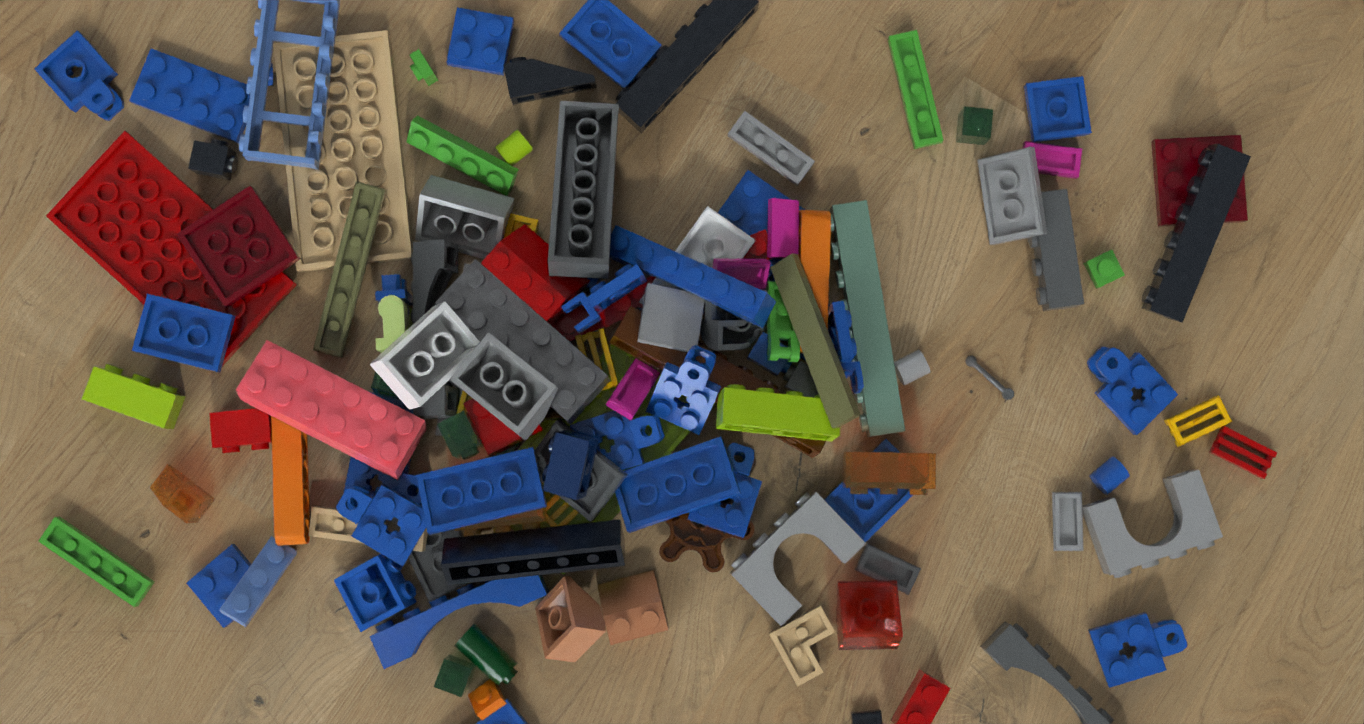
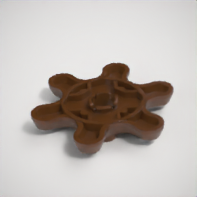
[659,498,755,573]

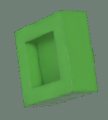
[409,49,438,86]
[1083,250,1125,289]

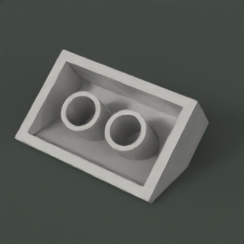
[415,175,514,259]
[450,332,558,440]

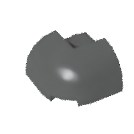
[700,290,767,351]

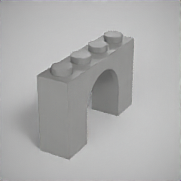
[1082,469,1223,578]
[731,492,866,626]

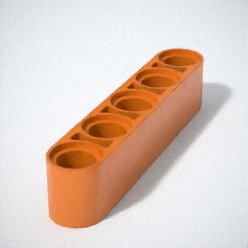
[798,210,831,353]
[271,416,310,546]

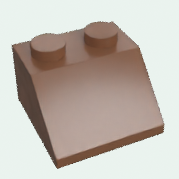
[597,570,669,645]
[535,576,606,662]

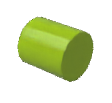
[495,130,533,166]

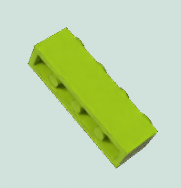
[716,384,840,442]

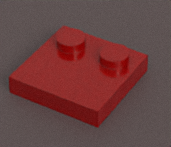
[463,398,543,457]

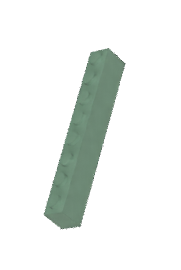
[830,200,905,437]

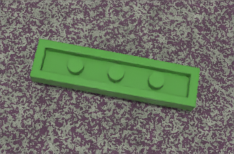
[888,30,944,149]
[406,115,519,196]
[38,516,155,607]

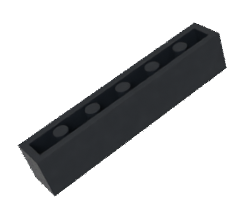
[615,0,759,134]
[1142,144,1251,323]
[441,519,625,585]

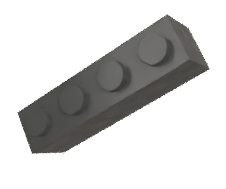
[1028,189,1084,311]

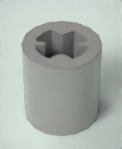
[894,350,931,386]

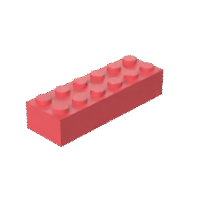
[236,340,426,480]

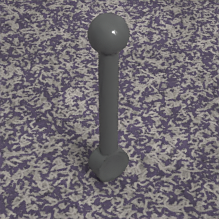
[965,355,1014,400]

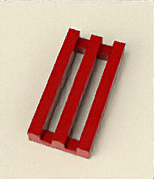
[1209,426,1277,479]

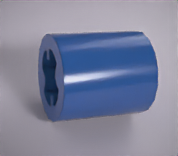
[1089,456,1130,495]

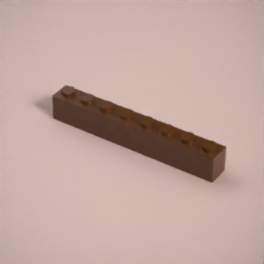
[609,306,826,458]

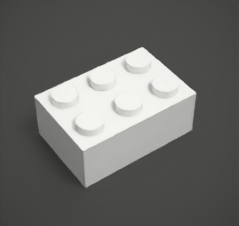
[370,301,480,409]

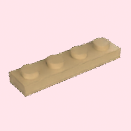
[308,506,427,552]

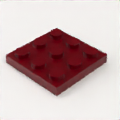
[1151,135,1248,227]
[177,185,301,308]

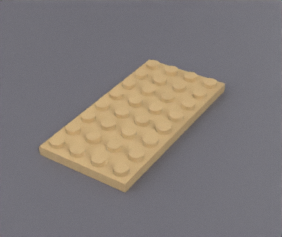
[273,30,413,272]

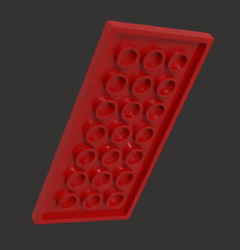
[46,130,297,367]

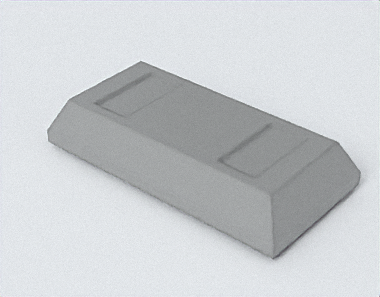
[1052,492,1083,551]

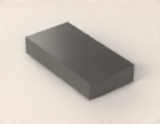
[854,543,921,595]

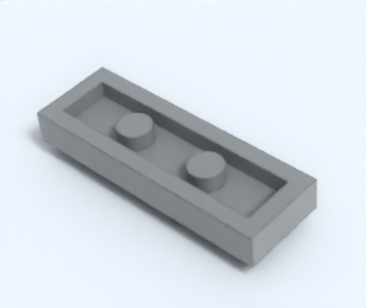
[728,111,815,186]

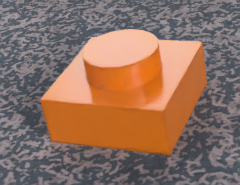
[468,679,507,720]

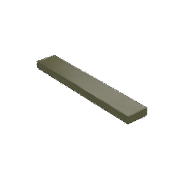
[313,181,386,358]
[770,254,861,428]

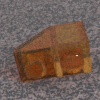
[150,464,215,524]

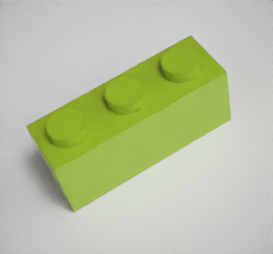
[81,364,186,429]

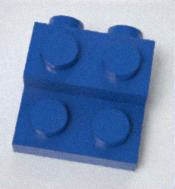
[334,554,417,632]

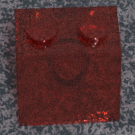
[836,580,903,650]

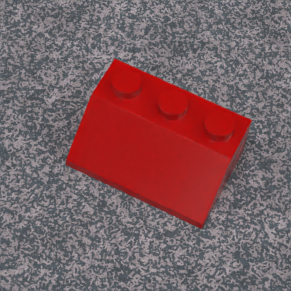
[481,224,590,325]

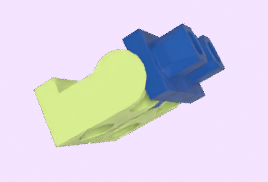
[375,274,413,353]

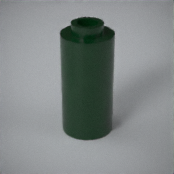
[454,624,518,685]

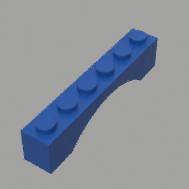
[610,225,776,328]
[370,575,549,669]

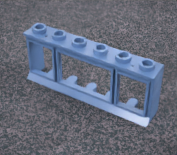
[239,0,340,170]

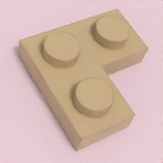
[769,605,835,687]

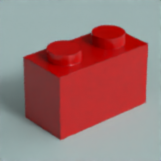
[209,408,272,453]
[891,669,951,724]

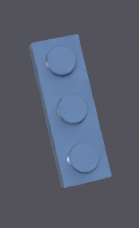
[220,536,297,627]

